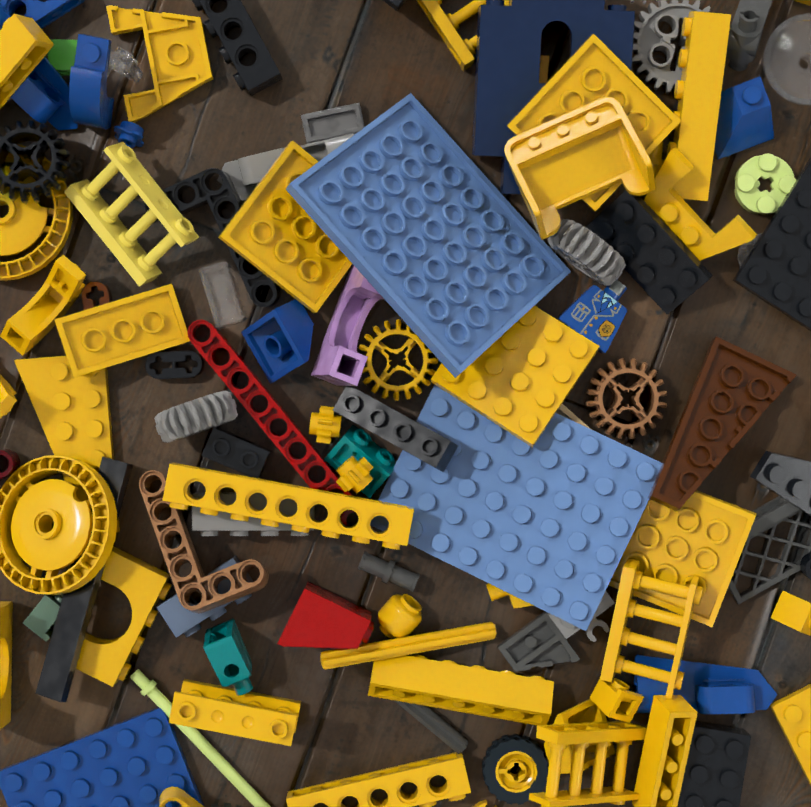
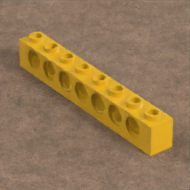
[162,462,414,550]

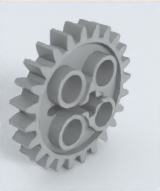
[632,0,711,95]

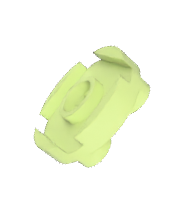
[734,153,797,215]

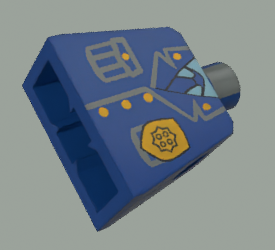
[557,280,628,354]

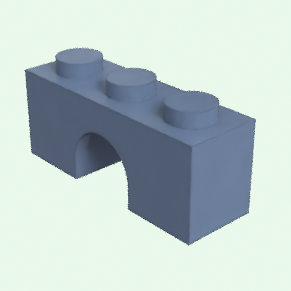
[157,555,253,638]

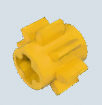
[309,406,342,444]
[336,456,374,493]

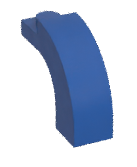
[69,34,114,129]

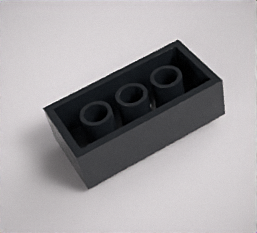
[677,720,751,807]

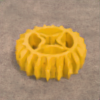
[359,319,438,401]

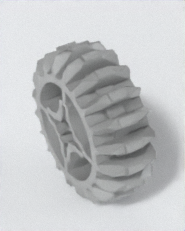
[548,219,626,286]
[154,391,238,443]

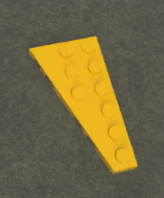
[14,356,120,533]

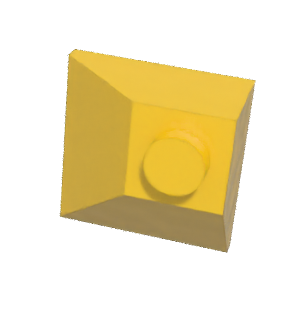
[544,699,615,774]

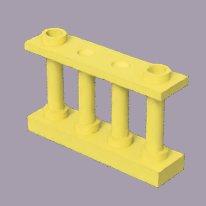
[64,142,199,287]

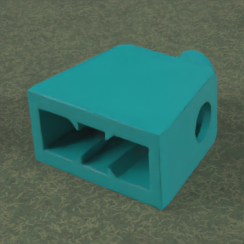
[203,618,253,696]

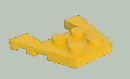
[106,5,213,123]
[644,146,757,261]

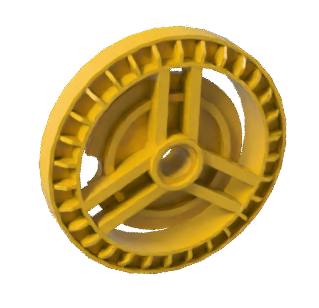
[0,144,73,281]
[0,455,117,595]

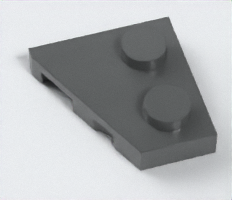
[497,611,580,672]

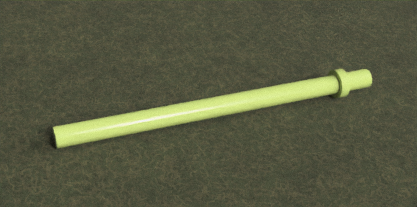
[130,669,271,807]

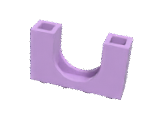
[311,264,384,386]

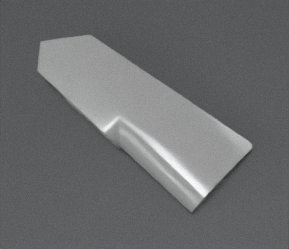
[217,133,354,201]

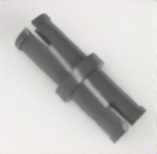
[358,551,420,592]

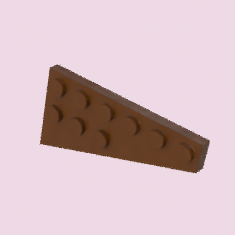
[648,336,797,511]

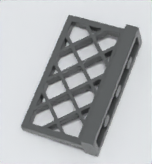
[728,496,811,605]

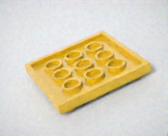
[507,34,681,211]
[218,141,352,313]
[431,306,599,448]
[608,490,757,627]

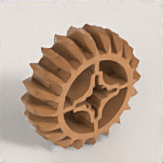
[585,358,667,439]

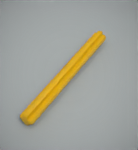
[320,622,497,670]

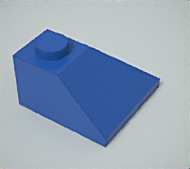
[714,76,774,160]
[241,299,314,384]

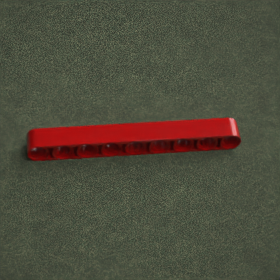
[188,319,354,526]

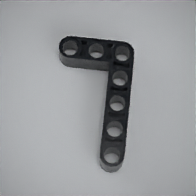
[145,168,281,307]

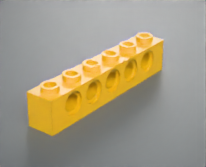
[286,752,471,807]

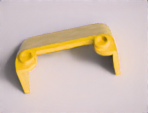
[504,97,656,240]

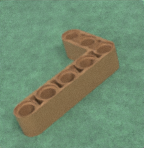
[139,470,269,614]

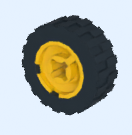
[482,734,548,805]

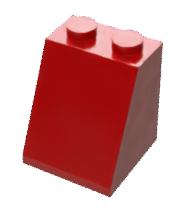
[277,581,374,649]

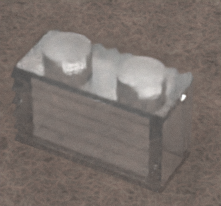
[198,261,247,329]

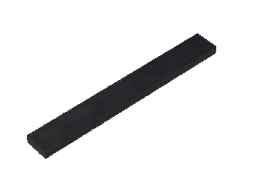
[35,457,133,702]

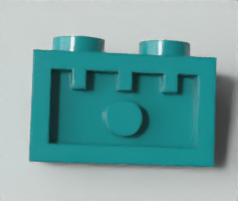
[324,425,397,498]

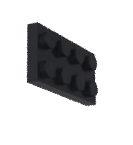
[586,190,713,315]

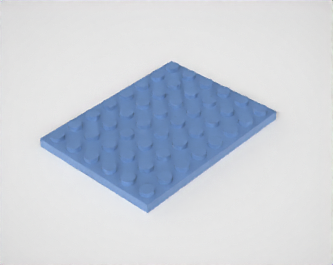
[286,93,571,378]
[370,384,663,631]

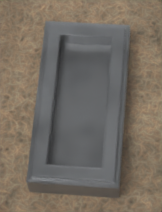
[301,103,365,144]

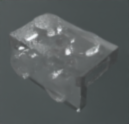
[107,47,143,84]

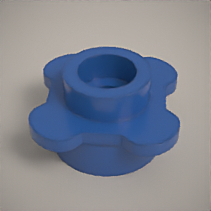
[114,121,144,148]

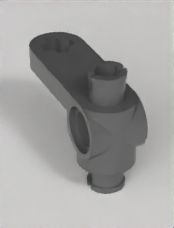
[726,0,773,71]

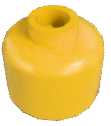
[378,594,422,638]

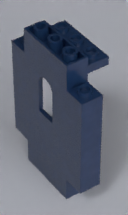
[472,0,635,194]

